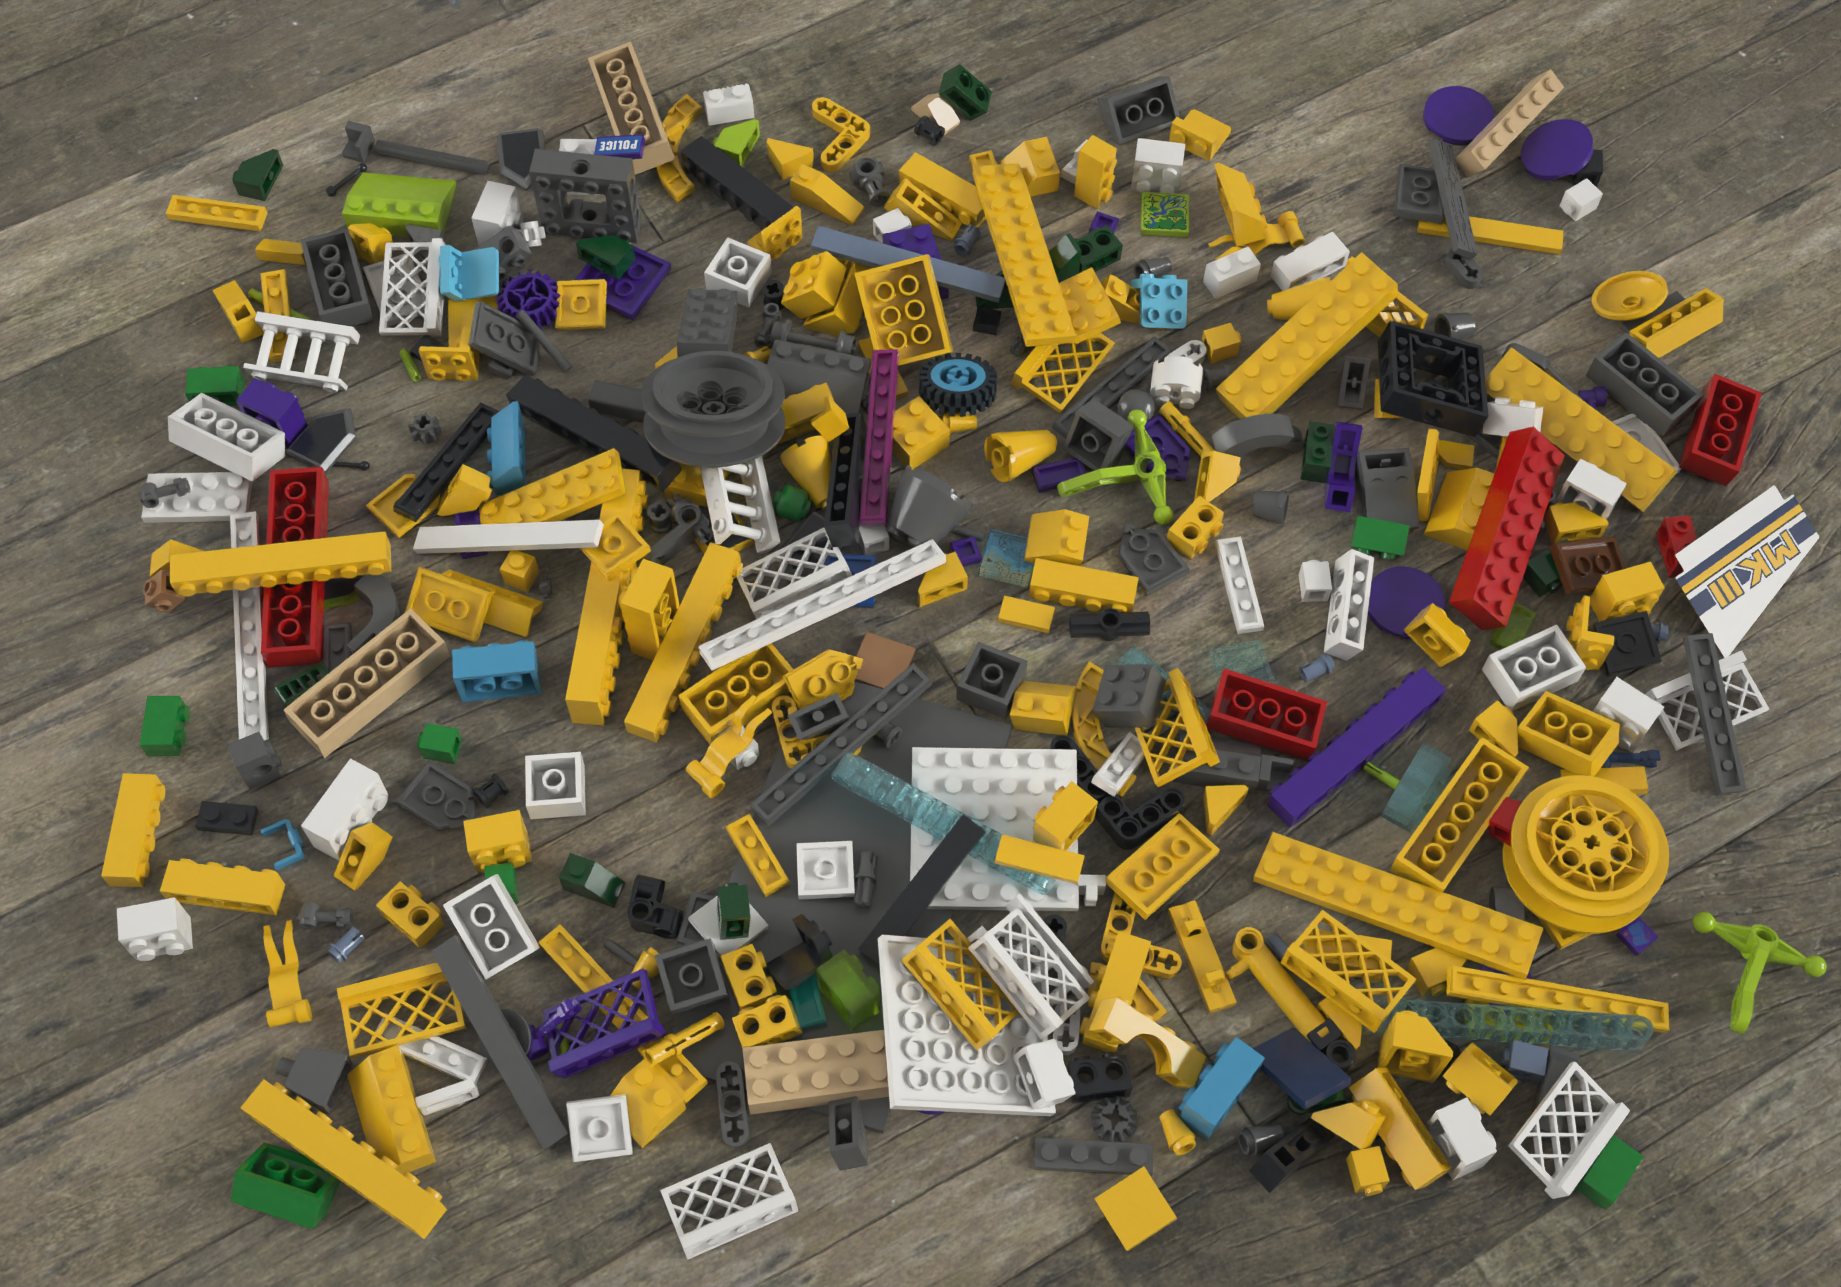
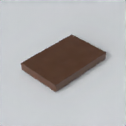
[1549,537,1626,595]

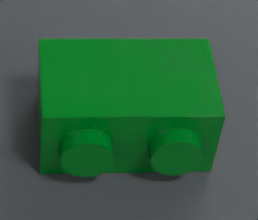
[185,366,245,406]
[1350,516,1410,560]
[139,696,190,756]
[1575,1135,1644,1210]

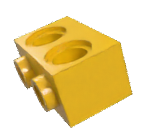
[1167,496,1224,560]
[376,881,445,949]
[720,943,777,1011]
[732,995,803,1048]

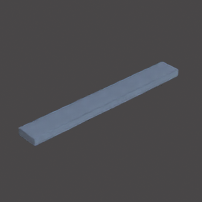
[811,225,1006,303]

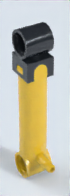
[1226,927,1355,1073]

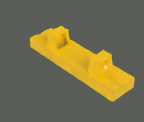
[1168,900,1237,1014]

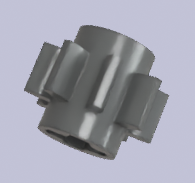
[408,412,442,445]

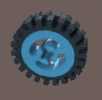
[919,353,997,417]

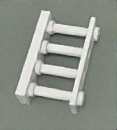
[243,312,360,393]
[700,456,780,555]
[967,894,1094,1009]

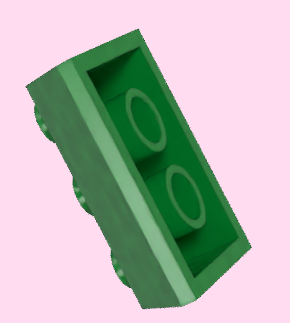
[231,1142,341,1229]

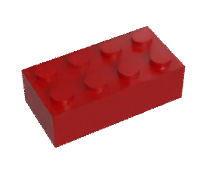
[1679,374,1762,486]
[1205,668,1327,761]

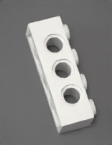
[1324,549,1374,661]

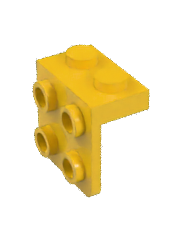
[1169,109,1231,161]
[1566,595,1614,670]

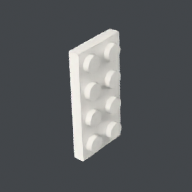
[141,472,252,523]

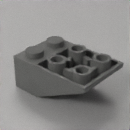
[1355,447,1419,530]

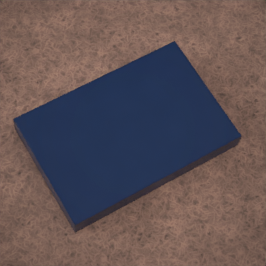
[1253,1028,1351,1110]

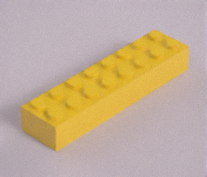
[1216,252,1398,419]
[1485,347,1677,512]

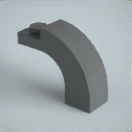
[1211,414,1304,458]
[347,574,401,655]

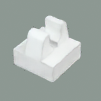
[1078,875,1106,906]

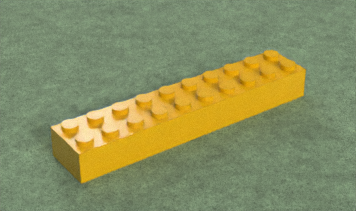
[565,469,648,726]

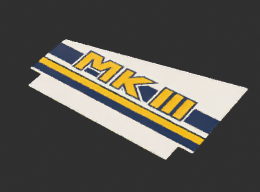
[1675,485,1819,658]

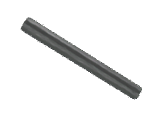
[375,140,488,175]

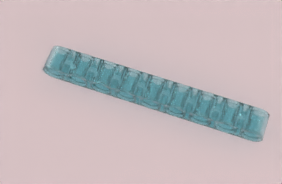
[831,752,1056,895]
[1388,999,1654,1051]

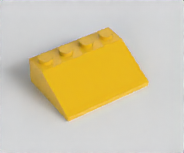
[854,254,954,366]

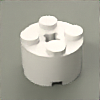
[1150,356,1203,409]

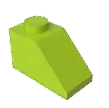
[712,119,760,167]

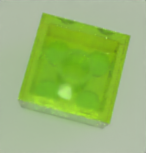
[816,949,881,1032]

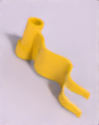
[1208,211,1305,260]
[685,694,772,798]
[263,920,312,1028]

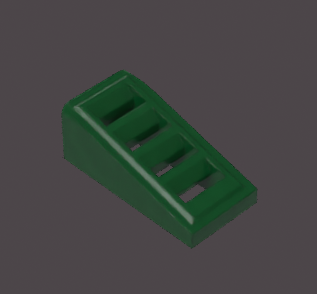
[273,662,330,707]

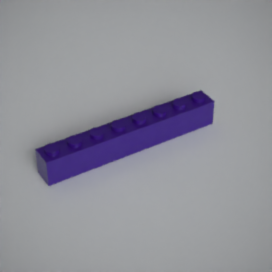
[1267,667,1446,828]

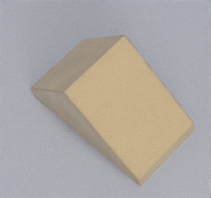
[911,93,960,135]

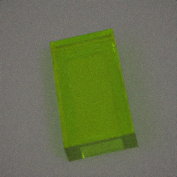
[1489,602,1537,650]

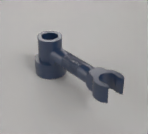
[1601,749,1661,768]

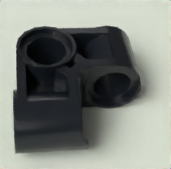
[627,874,684,939]

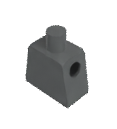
[276,1048,353,1115]

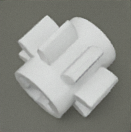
[518,221,546,247]

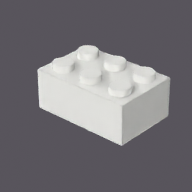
[1482,625,1586,712]
[301,759,389,861]
[443,874,540,979]

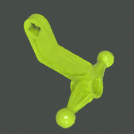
[1057,409,1174,525]
[1692,911,1827,1035]

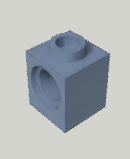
[1500,1040,1548,1084]

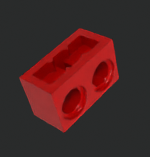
[1655,516,1697,578]

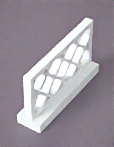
[379,238,445,339]
[737,528,853,619]
[1645,651,1770,751]
[968,908,1090,1040]
[1508,1062,1630,1199]
[660,1143,798,1260]

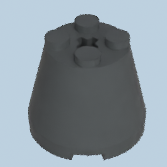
[885,465,973,548]

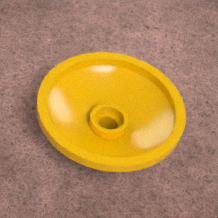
[1592,271,1668,321]

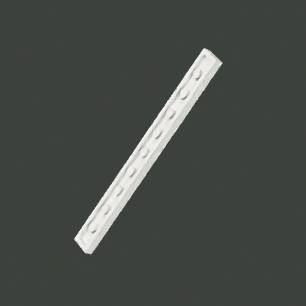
[230,511,269,740]
[699,539,946,670]

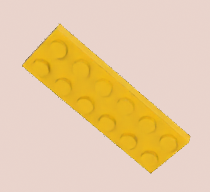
[479,448,626,525]

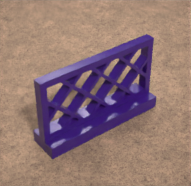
[542,969,666,1079]

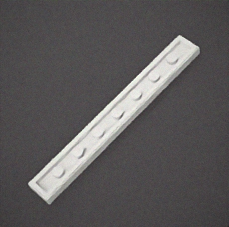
[413,520,604,554]

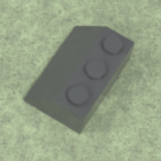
[1097,76,1181,144]
[1173,731,1261,795]

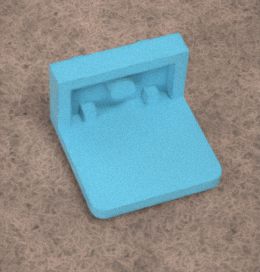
[439,245,499,302]
[1131,274,1187,329]

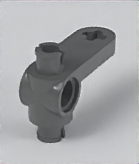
[642,493,713,565]

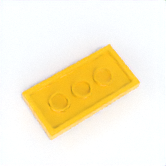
[1105,813,1220,920]

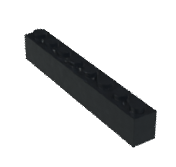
[506,374,682,492]

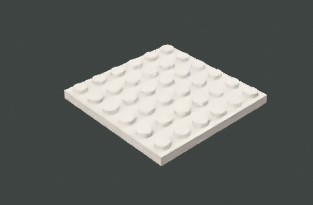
[910,747,1079,911]
[878,935,1056,1116]

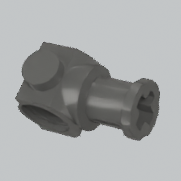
[849,157,890,207]

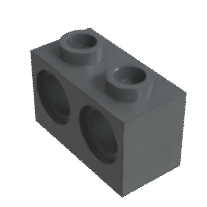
[475,226,533,280]

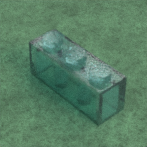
[1381,743,1452,832]

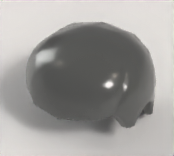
[1118,389,1155,421]

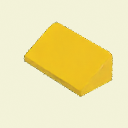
[255,239,306,265]

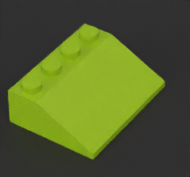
[342,172,456,237]

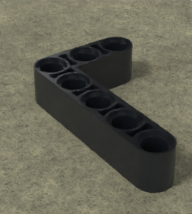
[1050,735,1185,850]

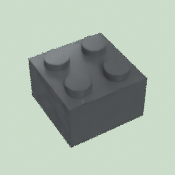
[1062,399,1134,471]
[956,642,1028,719]
[1092,664,1166,727]
[655,938,729,1015]

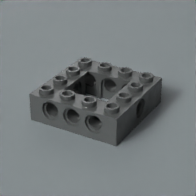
[529,149,642,243]

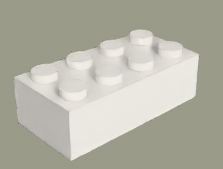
[168,393,285,482]

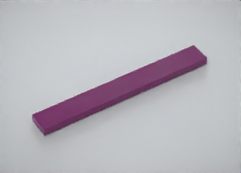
[859,349,899,526]

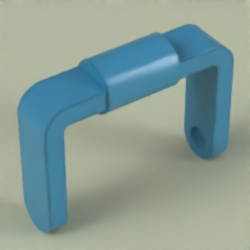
[260,819,304,870]

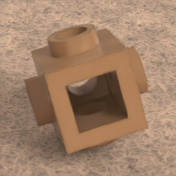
[143,569,185,612]

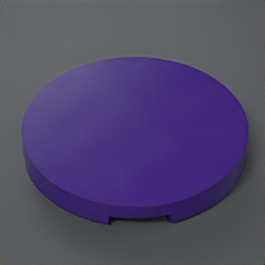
[1423,86,1494,145]
[1521,119,1594,181]
[1368,566,1445,639]

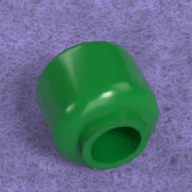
[772,484,812,521]

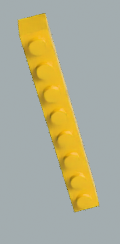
[170,531,392,596]
[624,542,743,743]
[240,1079,447,1239]

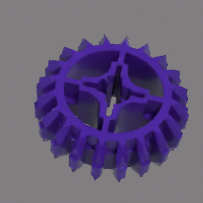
[496,270,560,329]

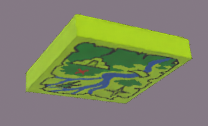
[1140,192,1189,237]

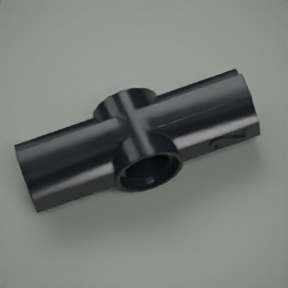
[1069,608,1150,641]

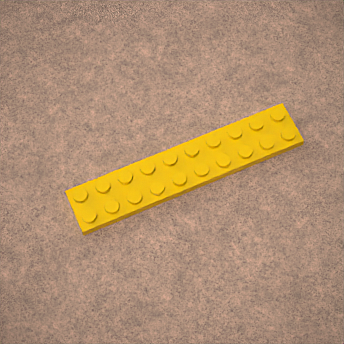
[972,163,1076,347]
[1253,832,1543,980]

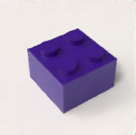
[236,378,307,447]

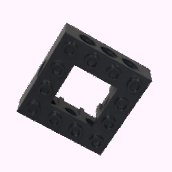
[1378,320,1488,437]

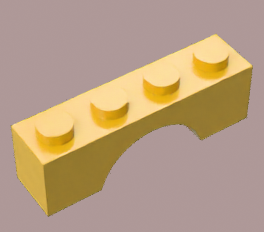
[1089,997,1206,1089]

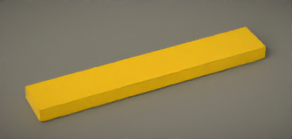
[1417,213,1564,255]

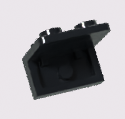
[766,914,836,990]

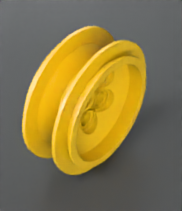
[1502,775,1669,934]

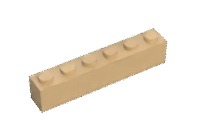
[1455,69,1564,178]

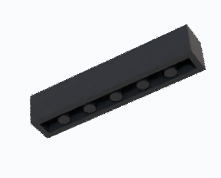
[680,136,794,231]
[824,412,867,548]

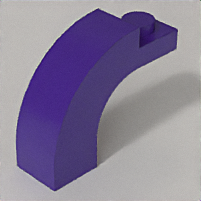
[1324,422,1363,512]

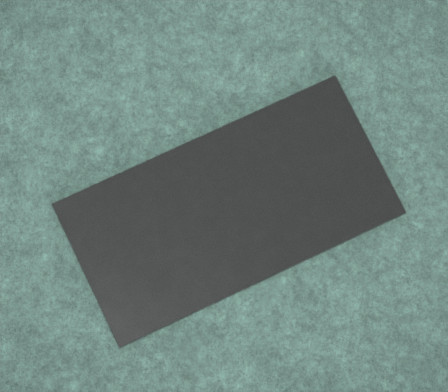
[673,681,1012,1134]

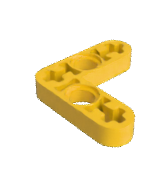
[812,97,870,172]
[772,695,862,769]
[1100,893,1182,979]

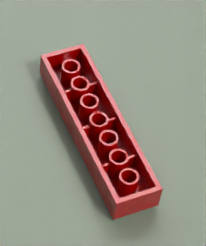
[1449,426,1565,630]
[261,467,329,668]

